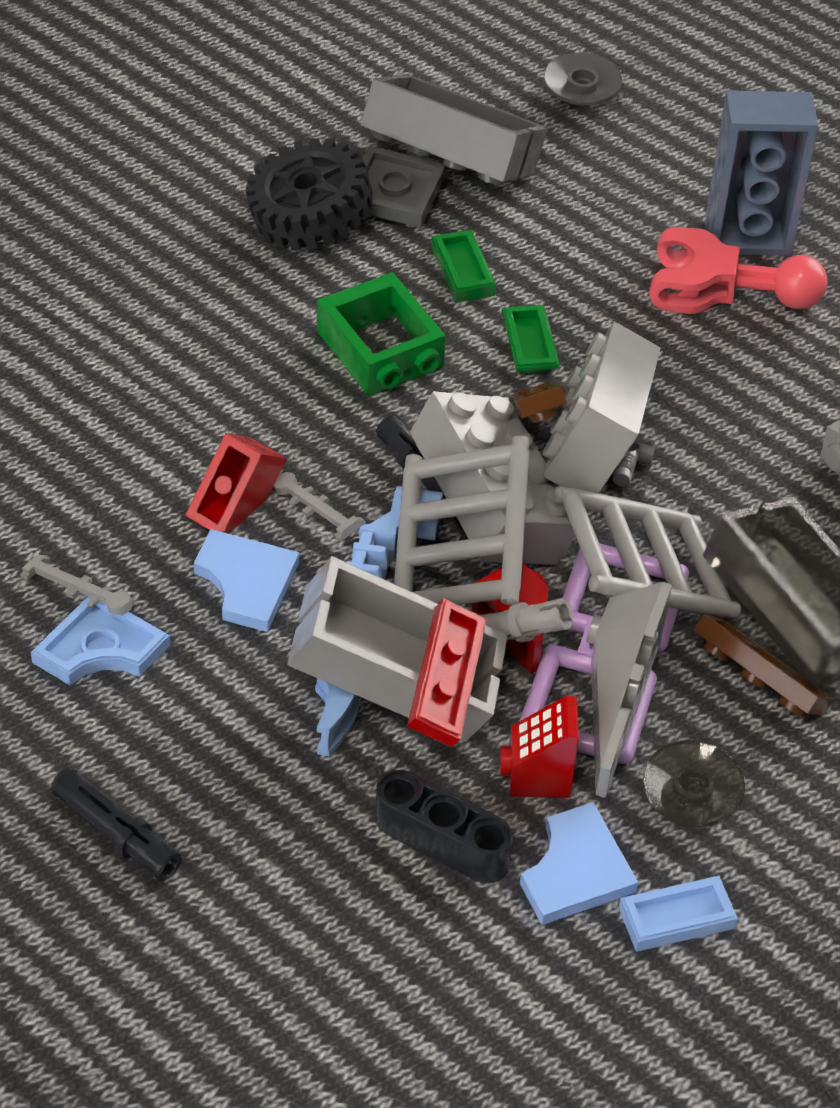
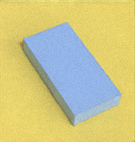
[619,876,738,952]

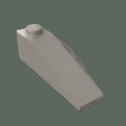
[586,582,672,798]

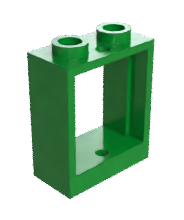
[317,272,446,396]

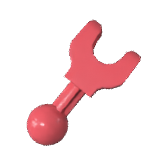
[649,227,828,314]

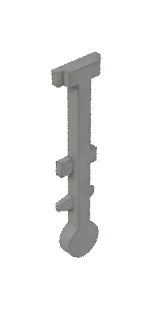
[273,472,366,542]
[20,554,133,615]

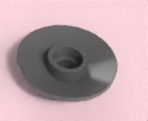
[544,53,622,105]

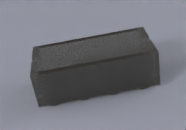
[703,497,840,688]

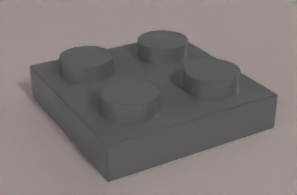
[362,146,446,227]

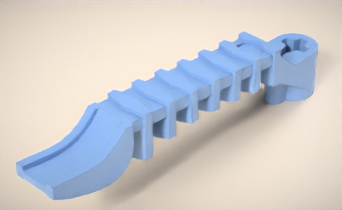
[315,486,444,756]

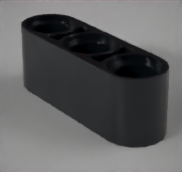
[375,770,513,884]

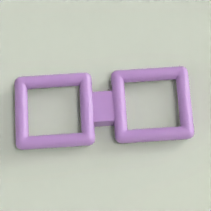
[520,543,689,764]

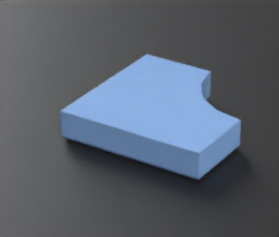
[194,529,299,632]
[31,597,170,685]
[520,802,638,925]

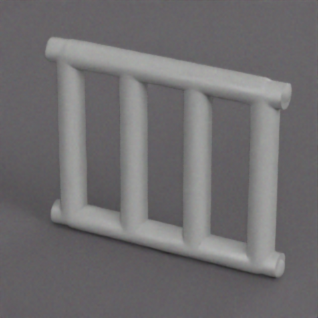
[394,436,529,605]
[554,486,741,619]

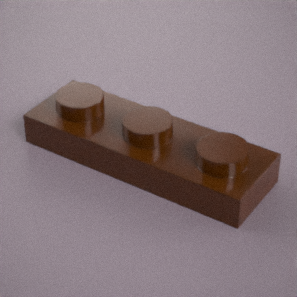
[508,382,567,423]
[693,614,834,717]

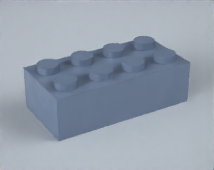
[705,90,818,256]

